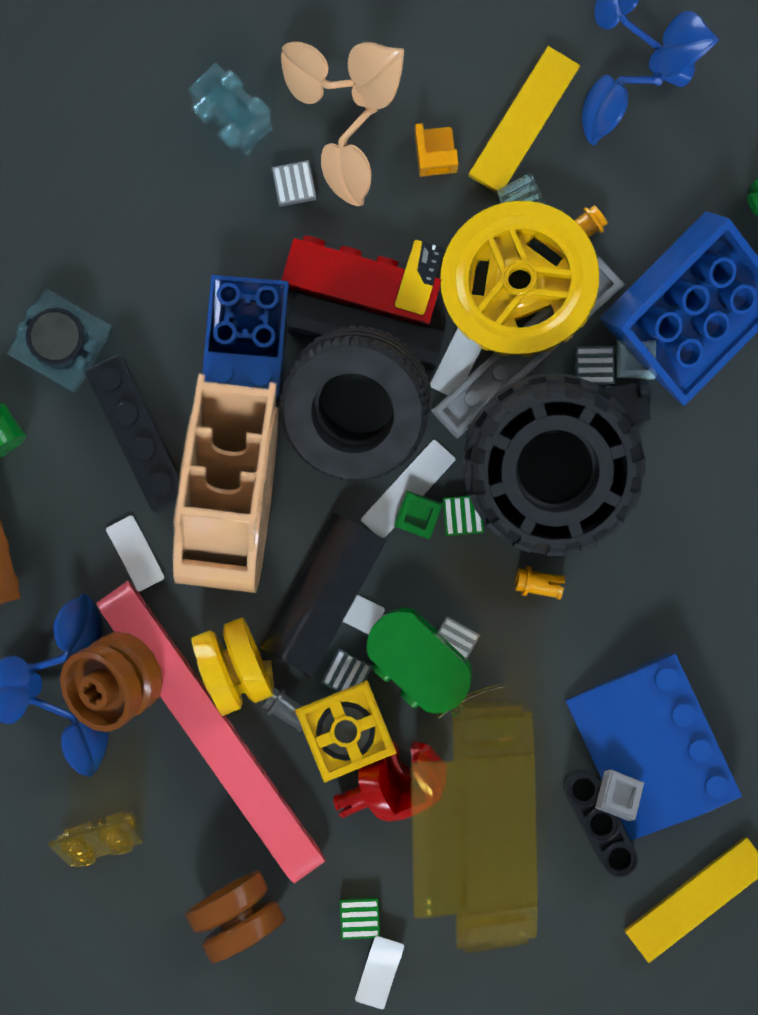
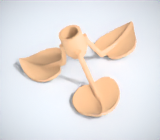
[281,41,404,206]

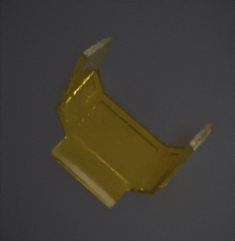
[412,702,538,952]

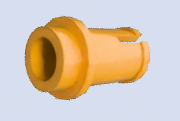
[574,205,608,238]
[514,566,565,600]

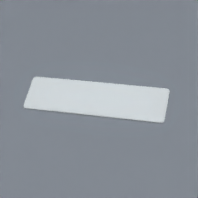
[361,440,455,538]

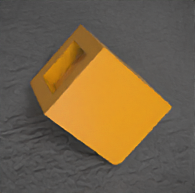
[414,123,458,177]

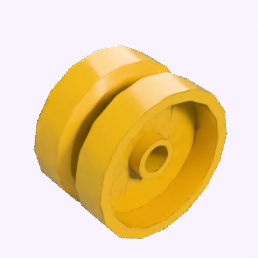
[191,617,274,716]

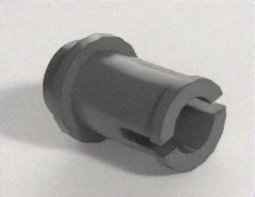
[262,687,303,732]

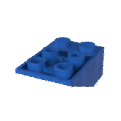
[202,275,289,401]

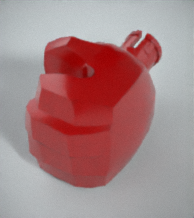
[333,741,445,821]

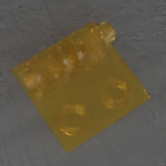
[48,811,143,867]

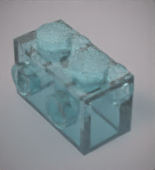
[188,62,272,154]

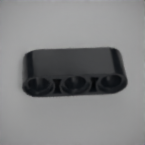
[563,769,638,877]

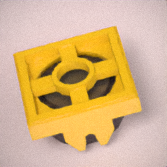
[295,680,397,783]

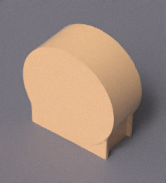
[173,374,279,593]

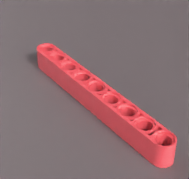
[96,580,326,884]

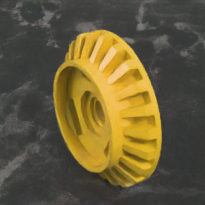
[440,201,599,357]

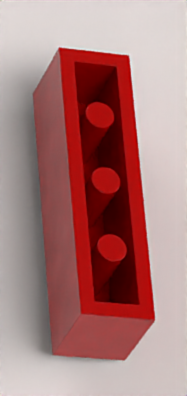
[281,235,442,327]

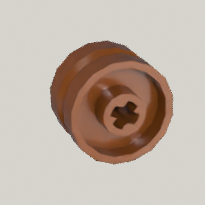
[60,632,163,732]
[184,870,286,963]

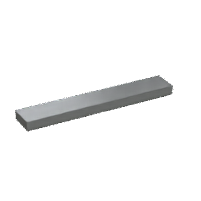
[431,257,625,439]

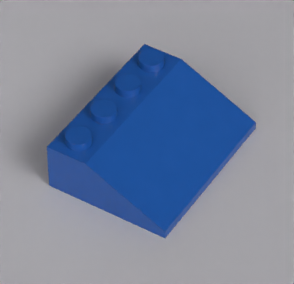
[599,211,758,406]
[565,652,742,841]

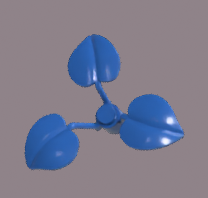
[582,0,719,146]
[0,593,109,777]

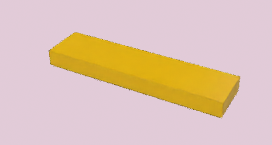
[468,46,580,195]
[624,836,758,963]

